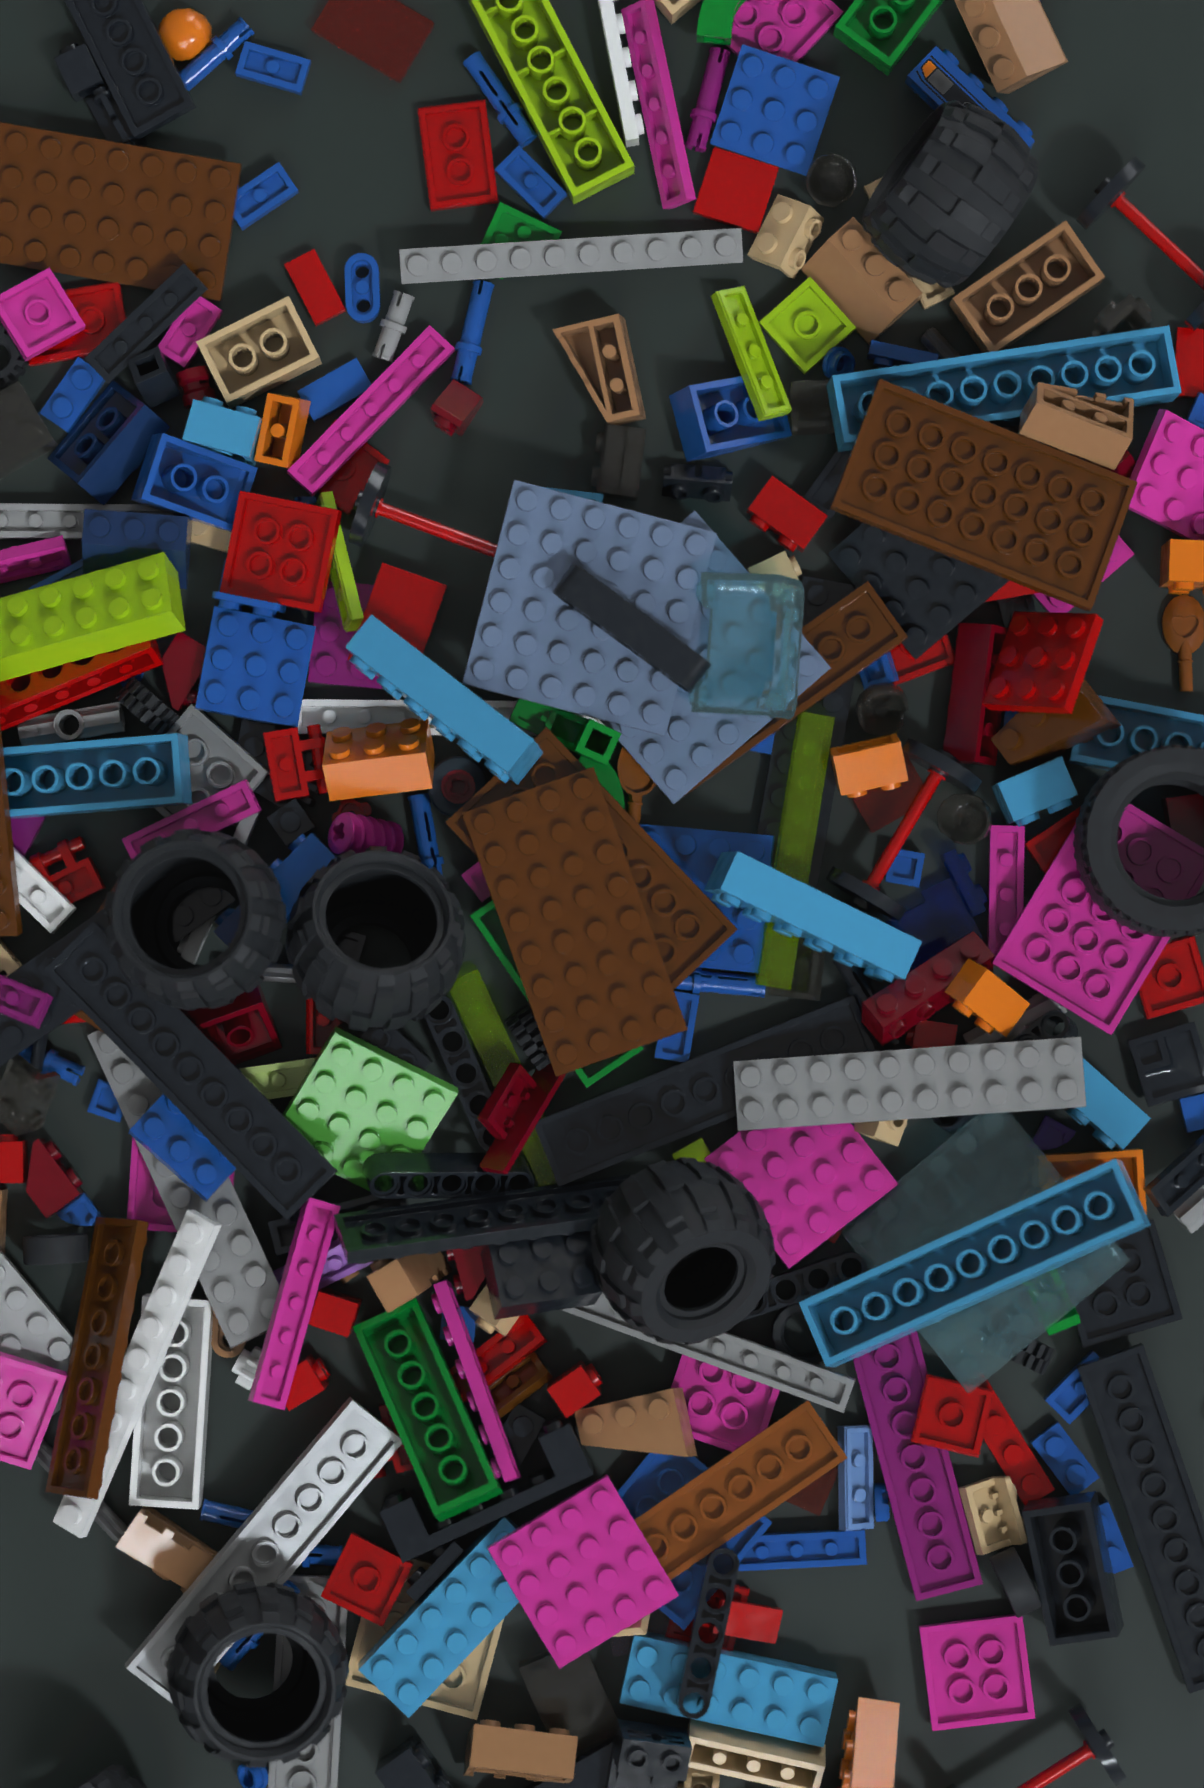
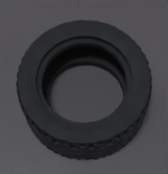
[1073,745,1204,937]

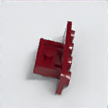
[477,1062,566,1175]

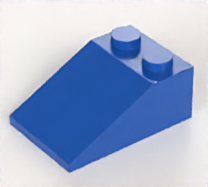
[669,376,792,462]
[131,433,258,532]

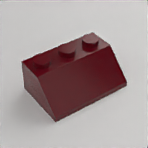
[181,985,283,1065]

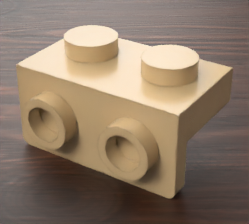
[747,194,824,279]
[958,1476,1027,1555]

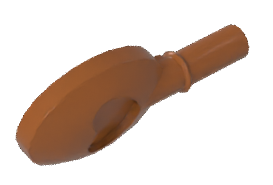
[1161,595,1204,692]
[617,747,656,824]

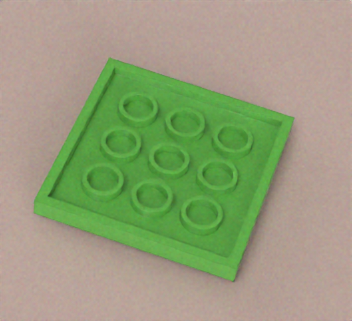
[283,1026,458,1191]

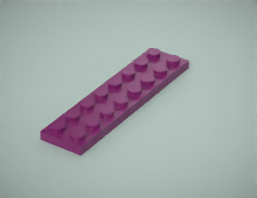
[853,1331,983,1601]

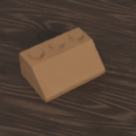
[954,0,1068,94]
[800,217,922,345]

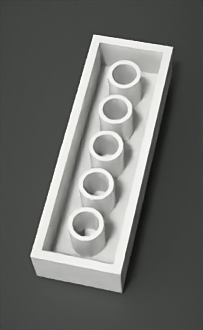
[129,1293,213,1510]

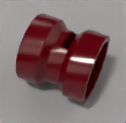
[176,365,217,409]

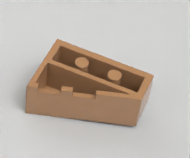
[552,313,646,427]
[1019,382,1134,470]
[367,1251,452,1313]
[574,1388,697,1457]
[115,1506,218,1593]
[463,1720,578,1783]

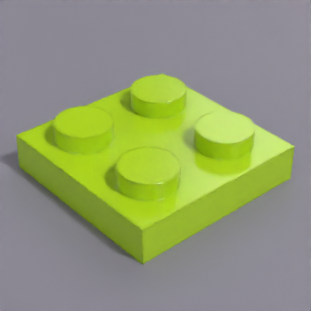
[759,277,856,375]

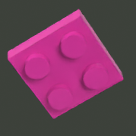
[0,267,86,362]

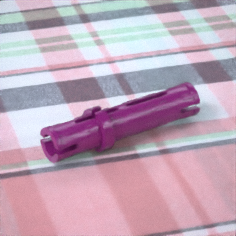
[685,47,731,153]

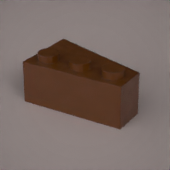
[991,678,1122,770]

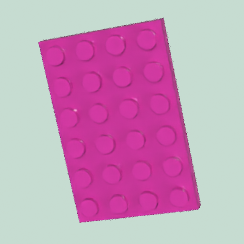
[992,803,1204,1035]

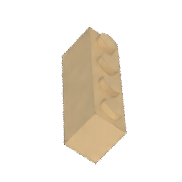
[687,1719,826,1788]

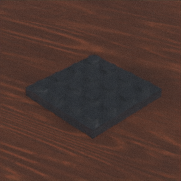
[828,523,1010,660]

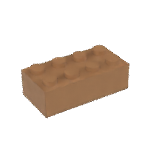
[949,221,1105,353]

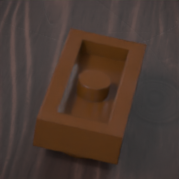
[489,1351,554,1418]

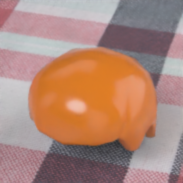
[158,8,212,61]

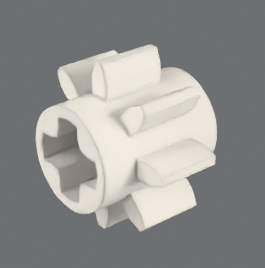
[231,1346,262,1390]

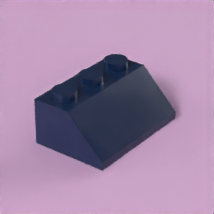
[47,380,170,506]
[82,509,193,589]

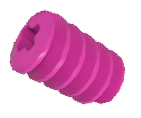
[328,812,404,855]

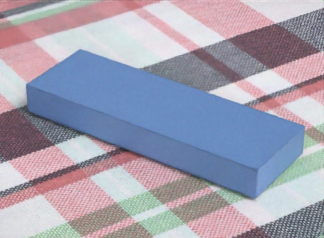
[837,1424,874,1531]

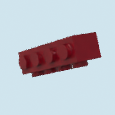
[943,623,1008,766]
[862,931,995,1047]

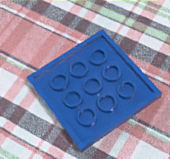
[639,824,775,974]
[618,1453,773,1630]

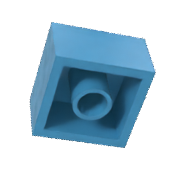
[182,396,262,467]
[991,756,1078,827]

